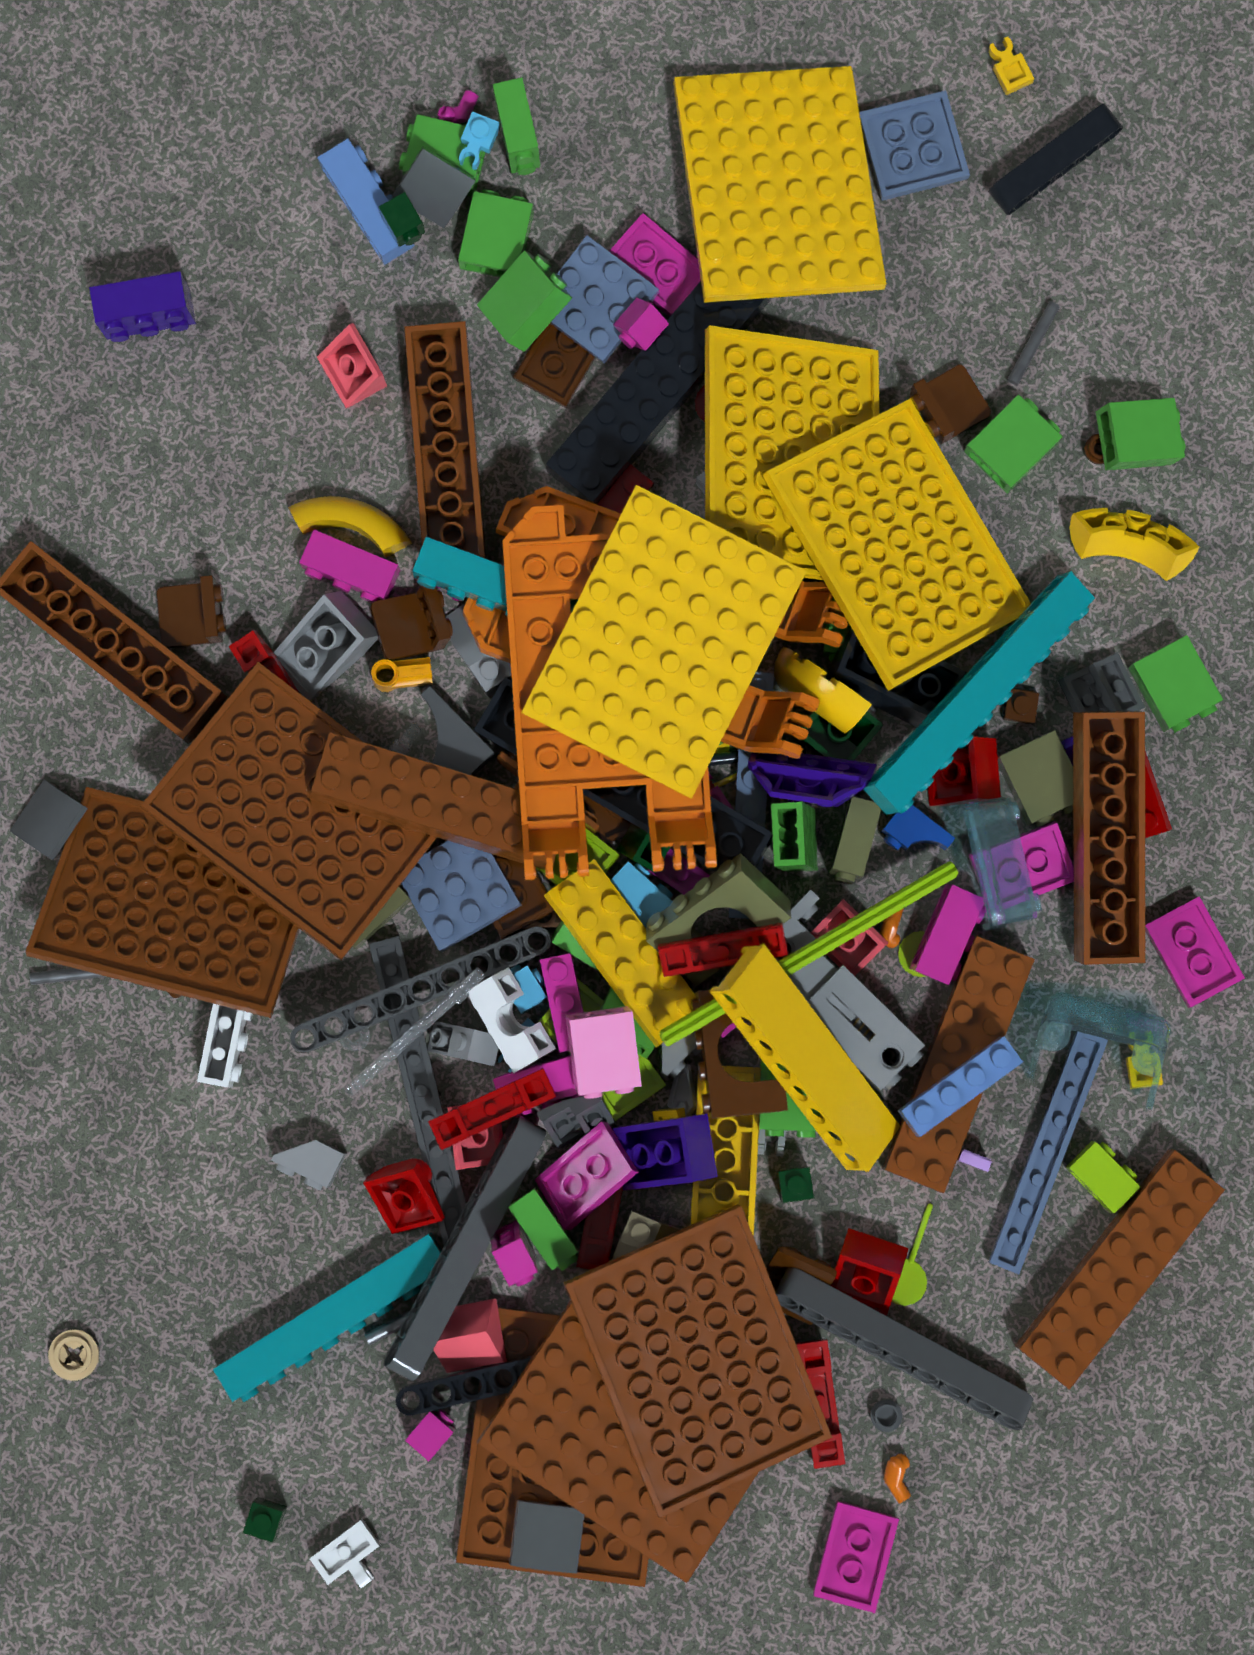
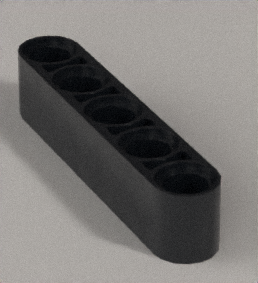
[988,103,1123,216]
[396,1355,534,1416]

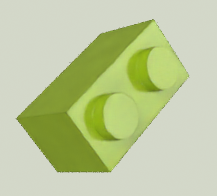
[1065,1141,1141,1214]

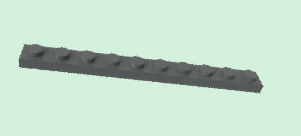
[369,936,467,1246]

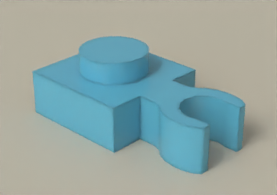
[459,111,501,170]

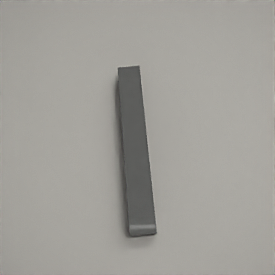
[290,927,551,1054]
[384,1115,546,1381]
[775,1267,1033,1430]

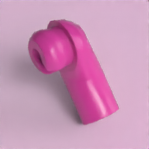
[438,90,478,124]

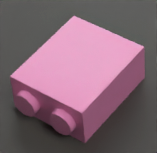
[566,1006,642,1099]

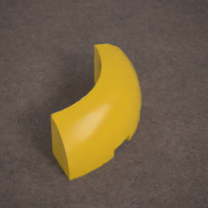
[288,496,412,558]
[1069,508,1199,581]
[774,647,872,733]

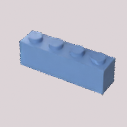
[317,139,415,265]
[898,1036,1023,1137]

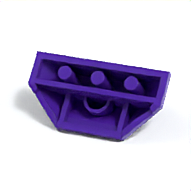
[748,752,877,807]

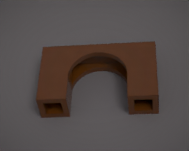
[691,990,788,1119]

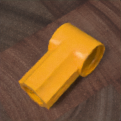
[371,657,433,692]

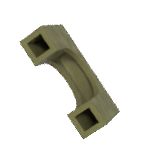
[646,853,791,986]

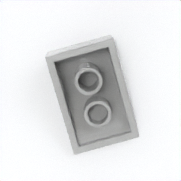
[273,591,378,701]
[445,603,512,697]

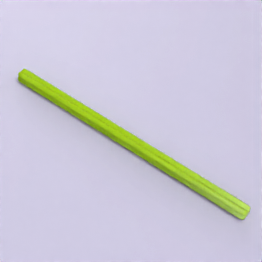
[659,861,959,1046]

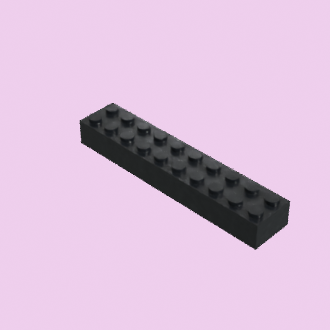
[546,281,772,504]
[474,677,773,872]

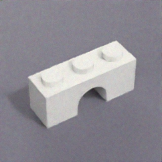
[466,967,556,1073]

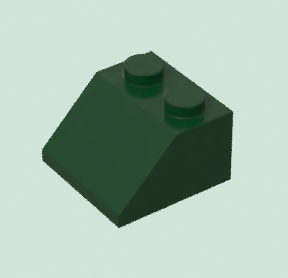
[799,711,883,761]

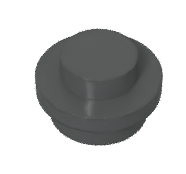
[870,1399,902,1432]

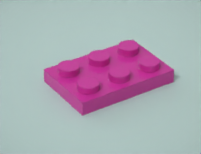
[609,213,701,317]
[969,821,1074,914]
[1145,896,1245,1008]
[535,1121,638,1231]
[813,1500,899,1613]

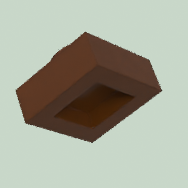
[1003,689,1040,725]

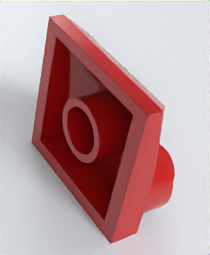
[363,1158,445,1234]

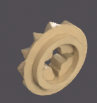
[48,1330,100,1381]

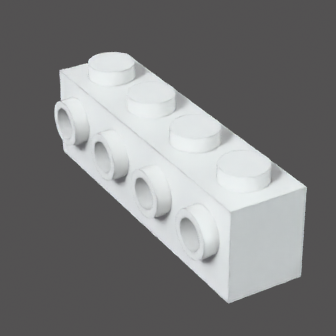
[197,1004,253,1088]

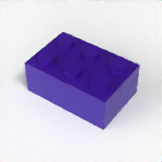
[89,271,196,342]
[613,1113,718,1191]

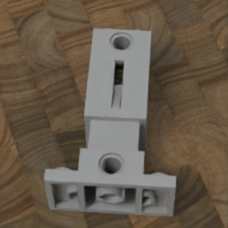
[721,890,925,1091]

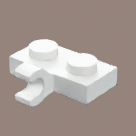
[310,1519,381,1588]

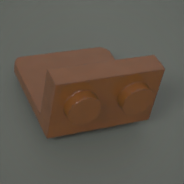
[909,365,991,445]
[157,575,226,648]
[370,586,453,660]
[766,1247,837,1325]

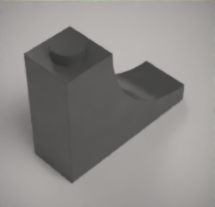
[421,686,495,776]

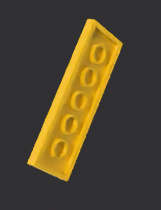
[544,859,696,1047]

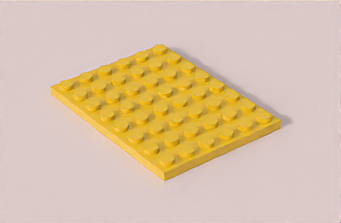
[673,66,887,303]
[705,325,880,580]
[762,398,1031,691]
[521,485,807,799]

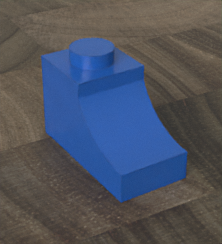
[881,805,955,851]

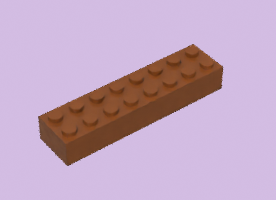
[404,321,486,559]
[0,541,227,744]
[1073,711,1145,965]
[310,732,556,870]
[882,936,1035,1193]
[1015,1149,1225,1390]

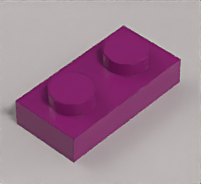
[648,849,710,895]

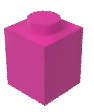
[613,298,669,351]
[405,1409,456,1462]

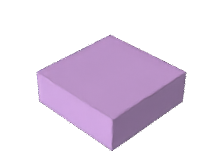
[957,1149,992,1172]

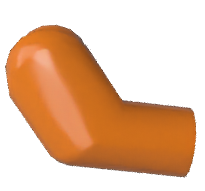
[879,908,904,948]
[884,1453,911,1503]

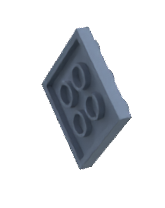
[859,90,970,201]
[551,235,659,364]
[402,841,522,953]

